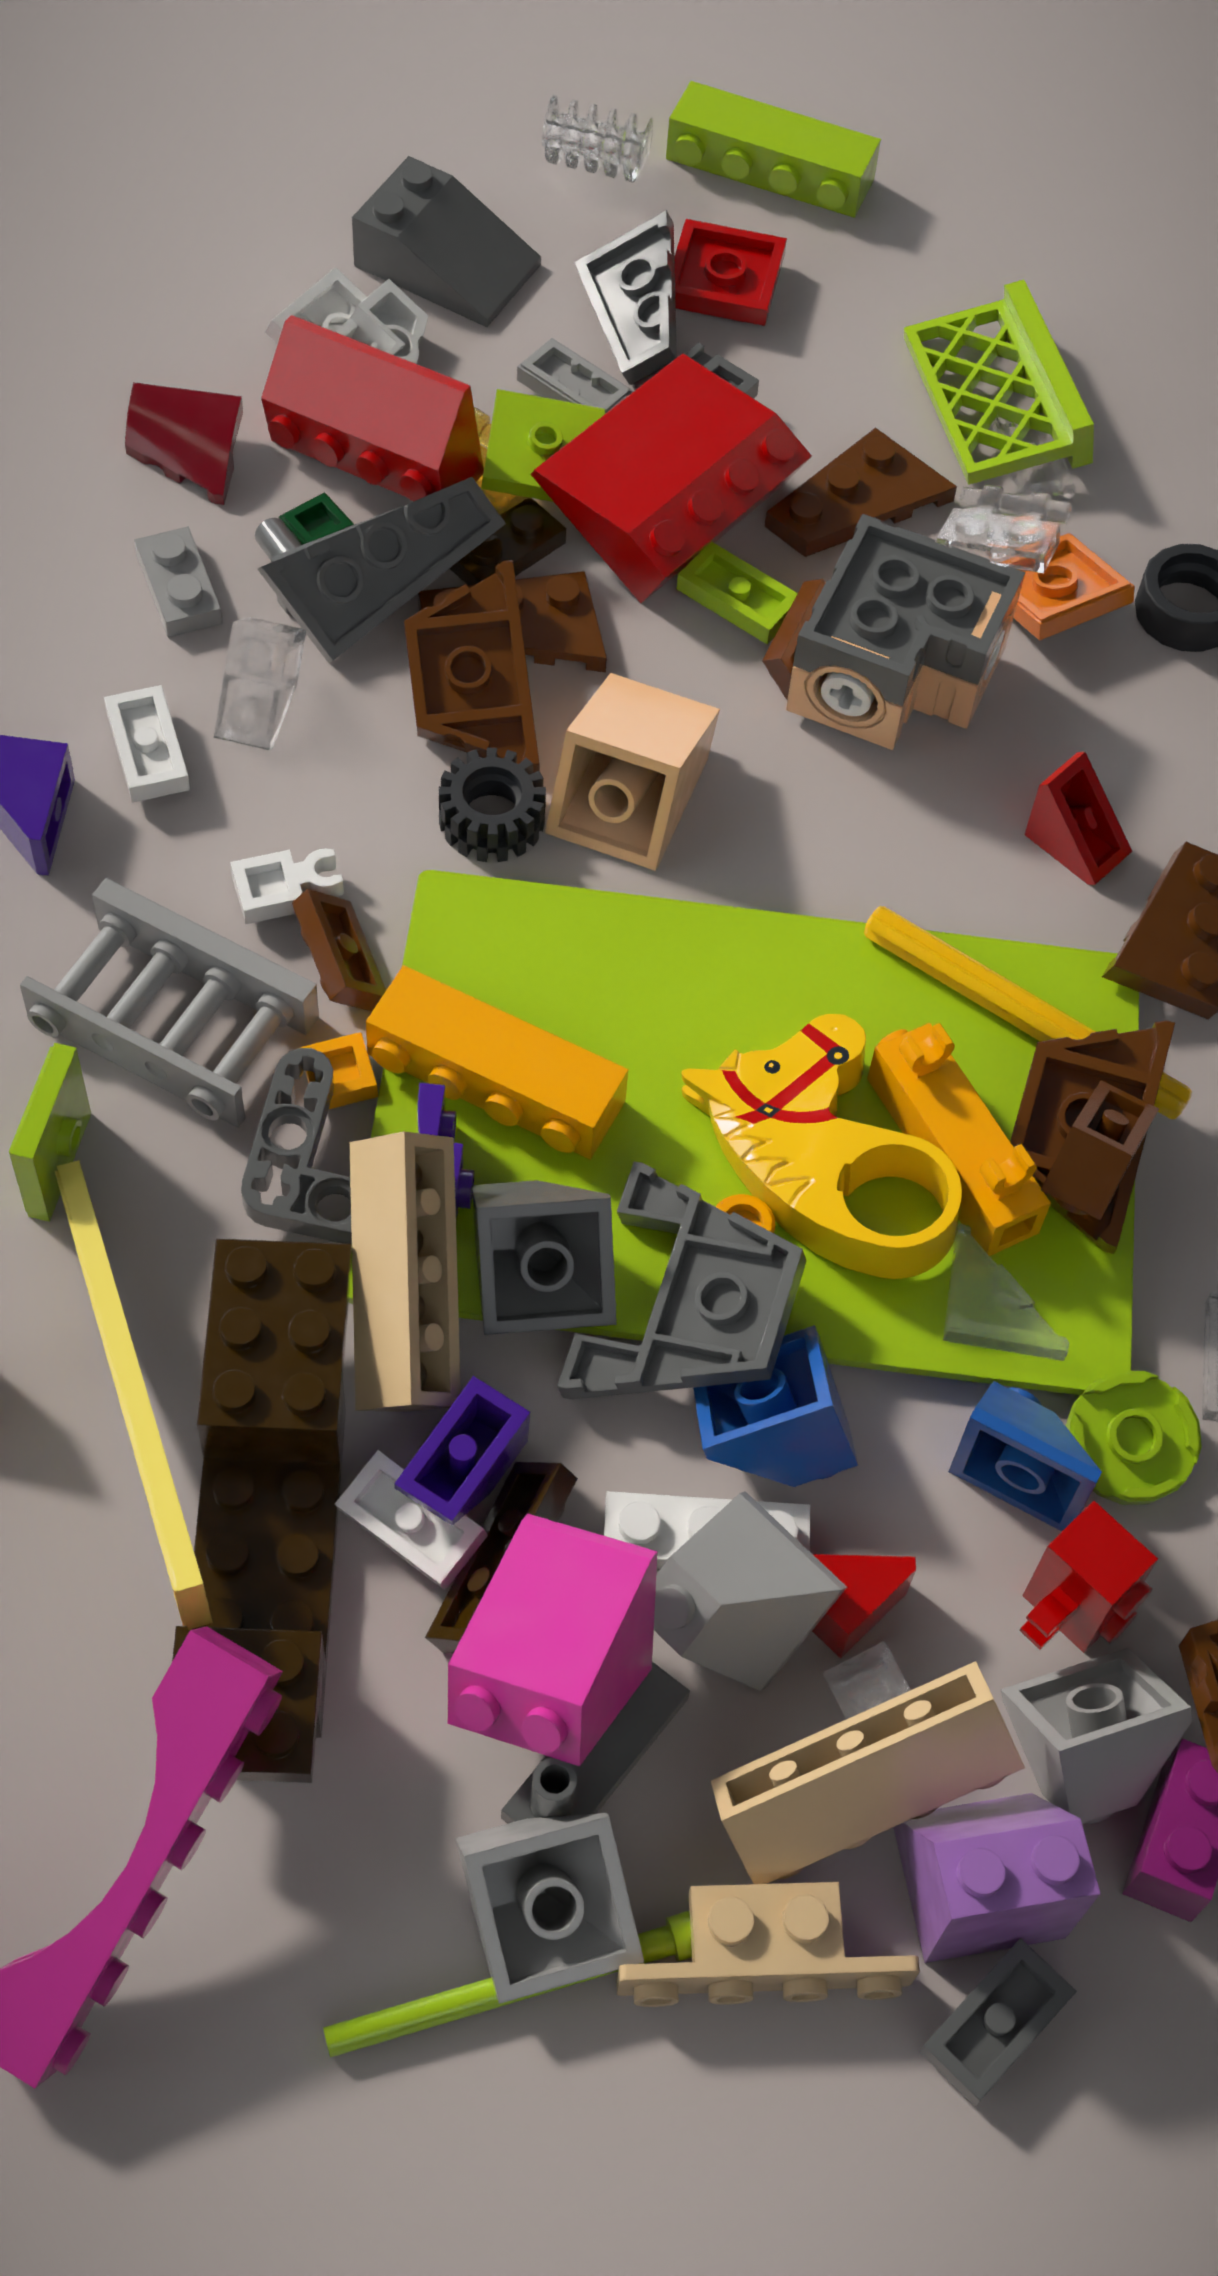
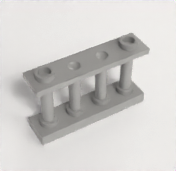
[20,878,319,1128]

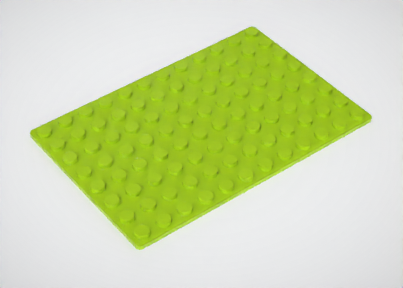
[349,870,1139,1395]

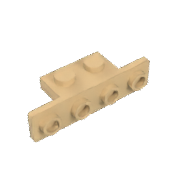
[616,1882,920,2007]

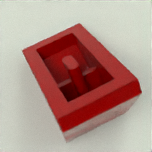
[1024,752,1133,885]
[812,1554,916,1659]

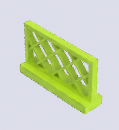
[903,279,1094,485]

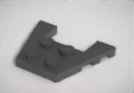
[557,1161,807,1400]

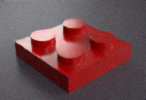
[675,219,787,326]

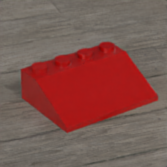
[530,353,812,604]

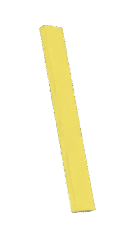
[55,1160,213,1630]

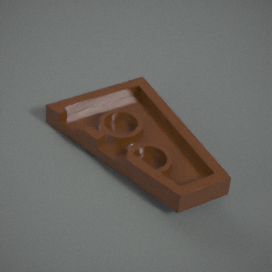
[765,427,957,557]
[418,571,607,673]
[1102,841,1218,1020]

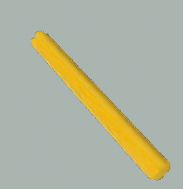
[864,906,1192,1120]

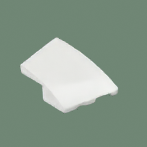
[265,267,428,364]

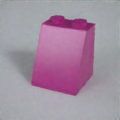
[447,1514,658,1766]

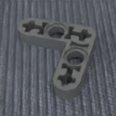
[241,1048,352,1246]

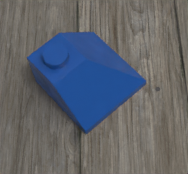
[693,1325,858,1487]
[948,1381,1102,1531]

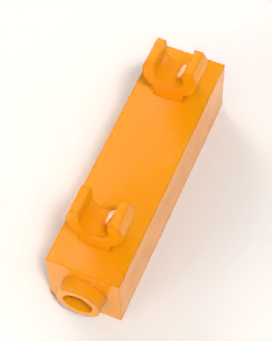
[867,1023,1051,1259]

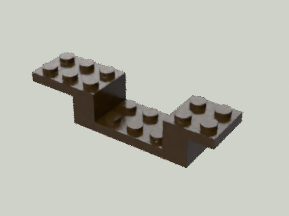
[172,1239,352,1783]

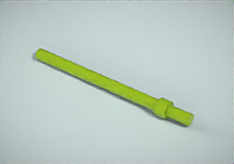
[323,1910,692,2058]

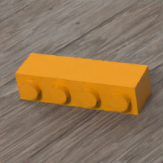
[366,965,629,1160]

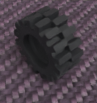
[439,748,546,862]

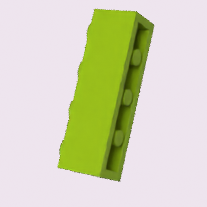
[666,81,881,218]

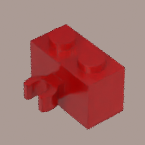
[1019,1501,1158,1653]

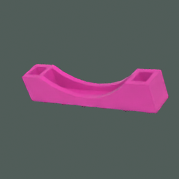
[0,1626,283,2089]

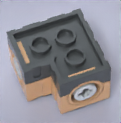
[786,514,1025,750]

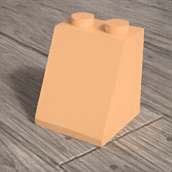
[545,673,720,871]

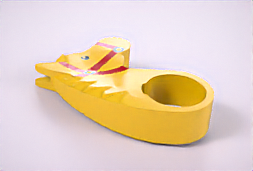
[681,1014,962,1279]

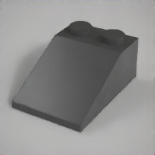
[352,156,541,327]

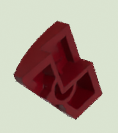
[125,382,243,505]

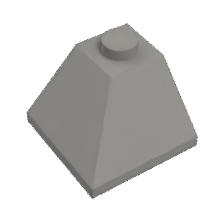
[654,1491,847,1691]
[1001,1648,1193,1824]
[456,1813,644,2004]

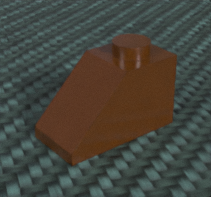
[1041,1080,1159,1220]

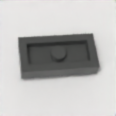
[919,1938,1077,2107]

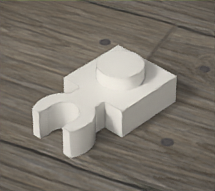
[230,848,344,924]

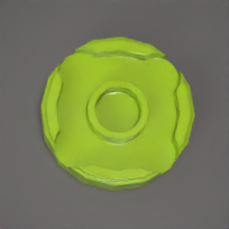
[1065,1370,1202,1505]

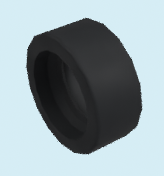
[1135,544,1218,652]

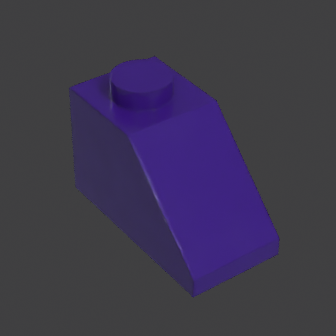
[0,735,75,876]
[394,1376,531,1526]

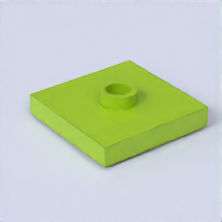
[481,389,605,502]
[8,1043,92,1222]

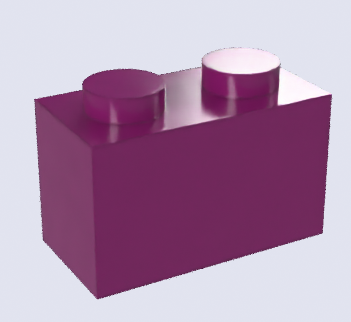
[1122,1738,1218,1922]

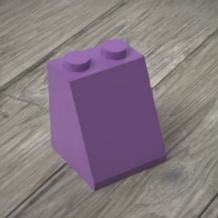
[893,1793,1101,1963]

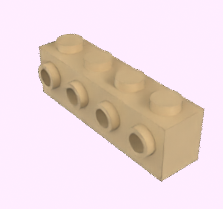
[349,1131,461,1412]
[710,1661,1025,1884]

